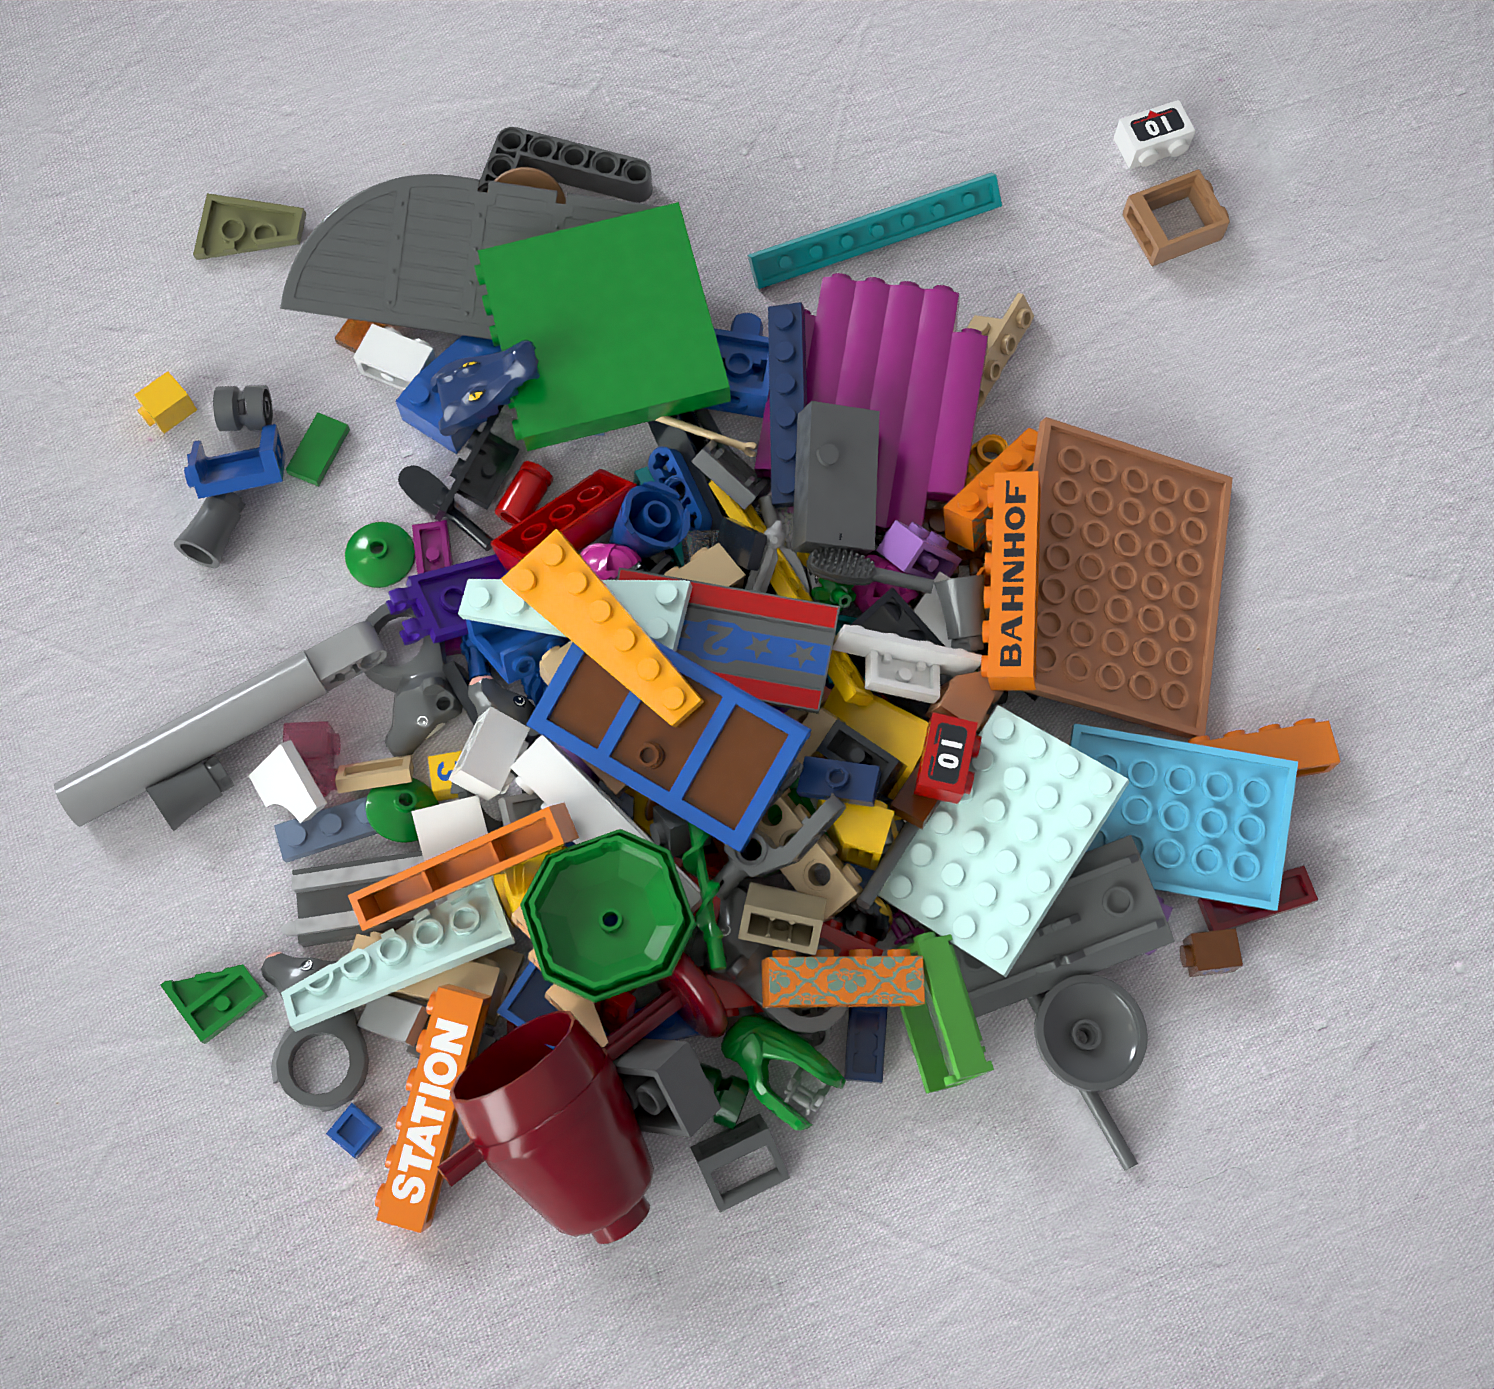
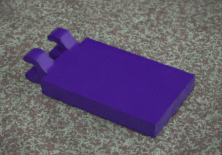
[386,554,508,645]

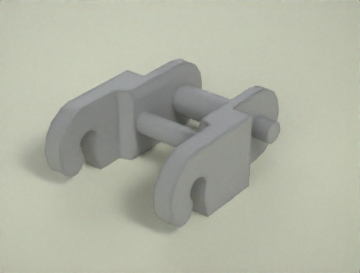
[784,1067,831,1115]

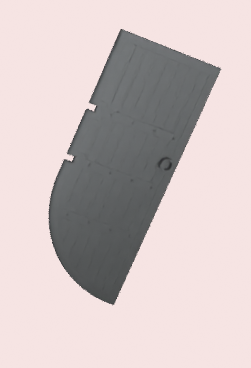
[280,174,660,340]

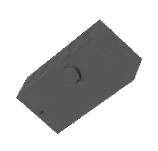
[792,401,879,557]

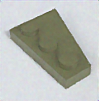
[193,193,307,260]

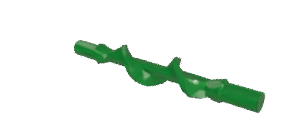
[682,822,727,971]

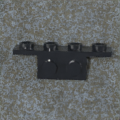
[433,405,520,522]

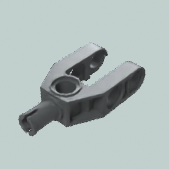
[712,759,846,901]

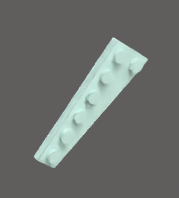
[281,877,515,1032]

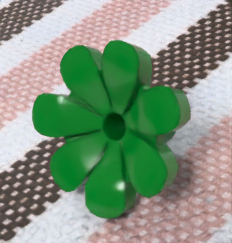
[811,577,856,611]

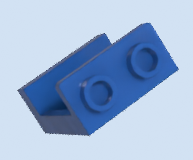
[184,424,285,499]
[466,620,571,684]

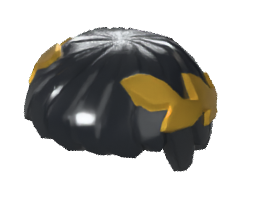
[834,896,893,943]

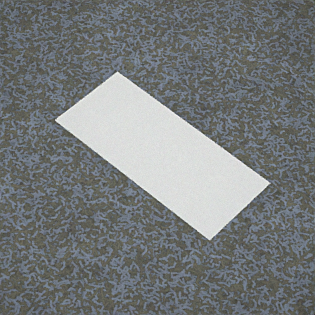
[411,795,515,941]

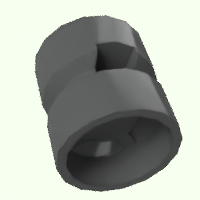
[213,385,273,432]

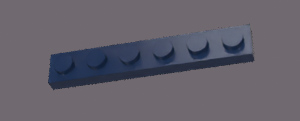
[768,302,807,509]

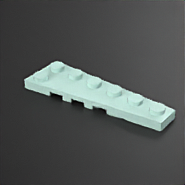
[458,579,693,651]

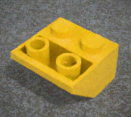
[816,799,895,871]

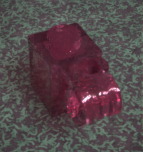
[283,721,341,798]

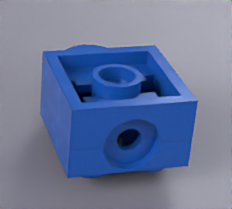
[704,313,769,418]

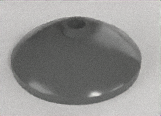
[1034,975,1148,1092]

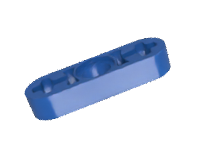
[648,446,712,538]

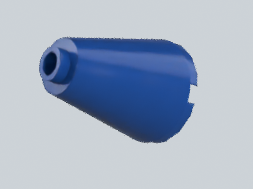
[608,481,690,561]

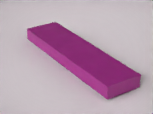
[412,520,462,656]

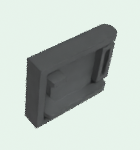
[691,440,769,510]

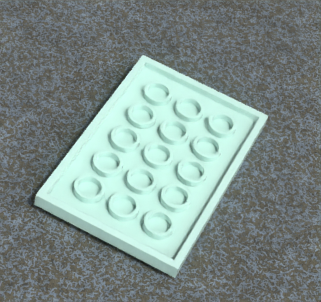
[878,705,1130,977]

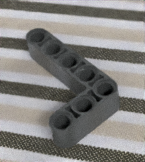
[479,127,653,203]

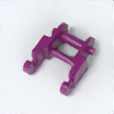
[890,907,925,945]

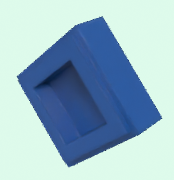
[326,1103,383,1159]

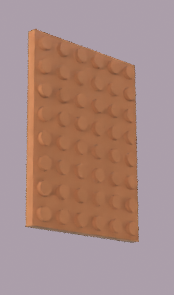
[1020,417,1233,739]

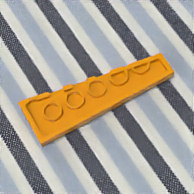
[501,529,704,727]

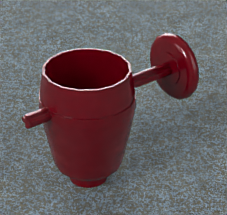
[437,951,728,1244]

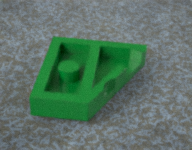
[160,964,268,1044]

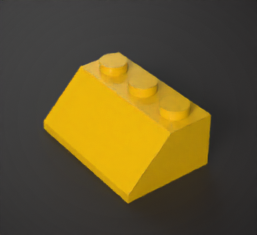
[818,685,928,800]

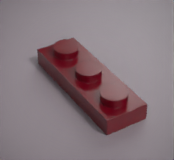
[1197,865,1319,931]

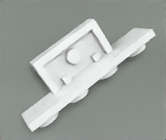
[832,624,982,704]

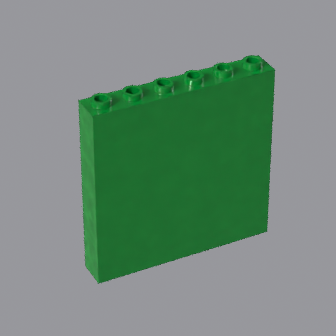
[474,202,731,451]

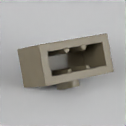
[738,882,827,955]

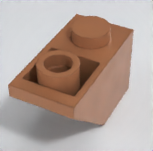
[926,671,1004,733]

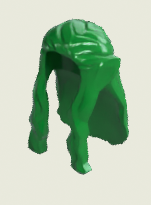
[721,1014,846,1131]

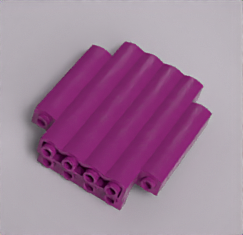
[754,273,988,535]

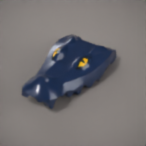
[430,340,540,436]

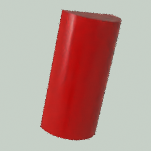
[490,469,637,572]

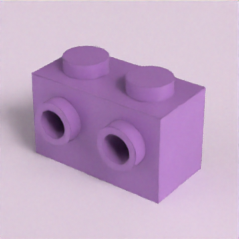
[876,520,962,579]

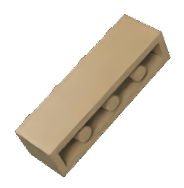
[351,932,508,1021]

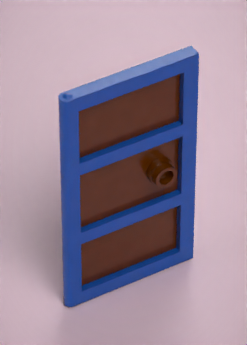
[526,637,812,853]

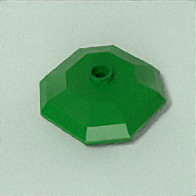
[520,829,696,1003]

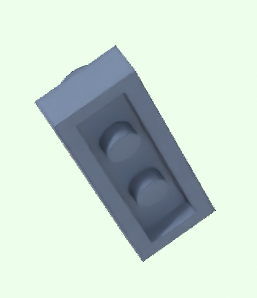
[274,796,378,863]

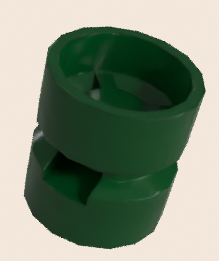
[700,1062,750,1130]

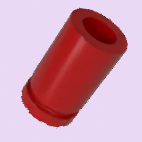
[494,461,554,526]

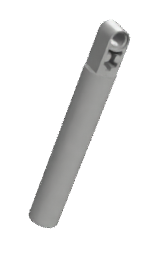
[54,621,388,827]

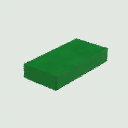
[286,412,350,487]

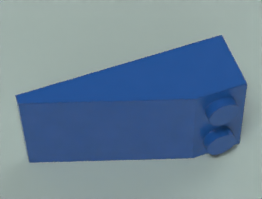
[395,336,501,455]

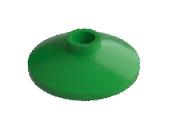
[345,522,415,588]
[365,777,439,843]

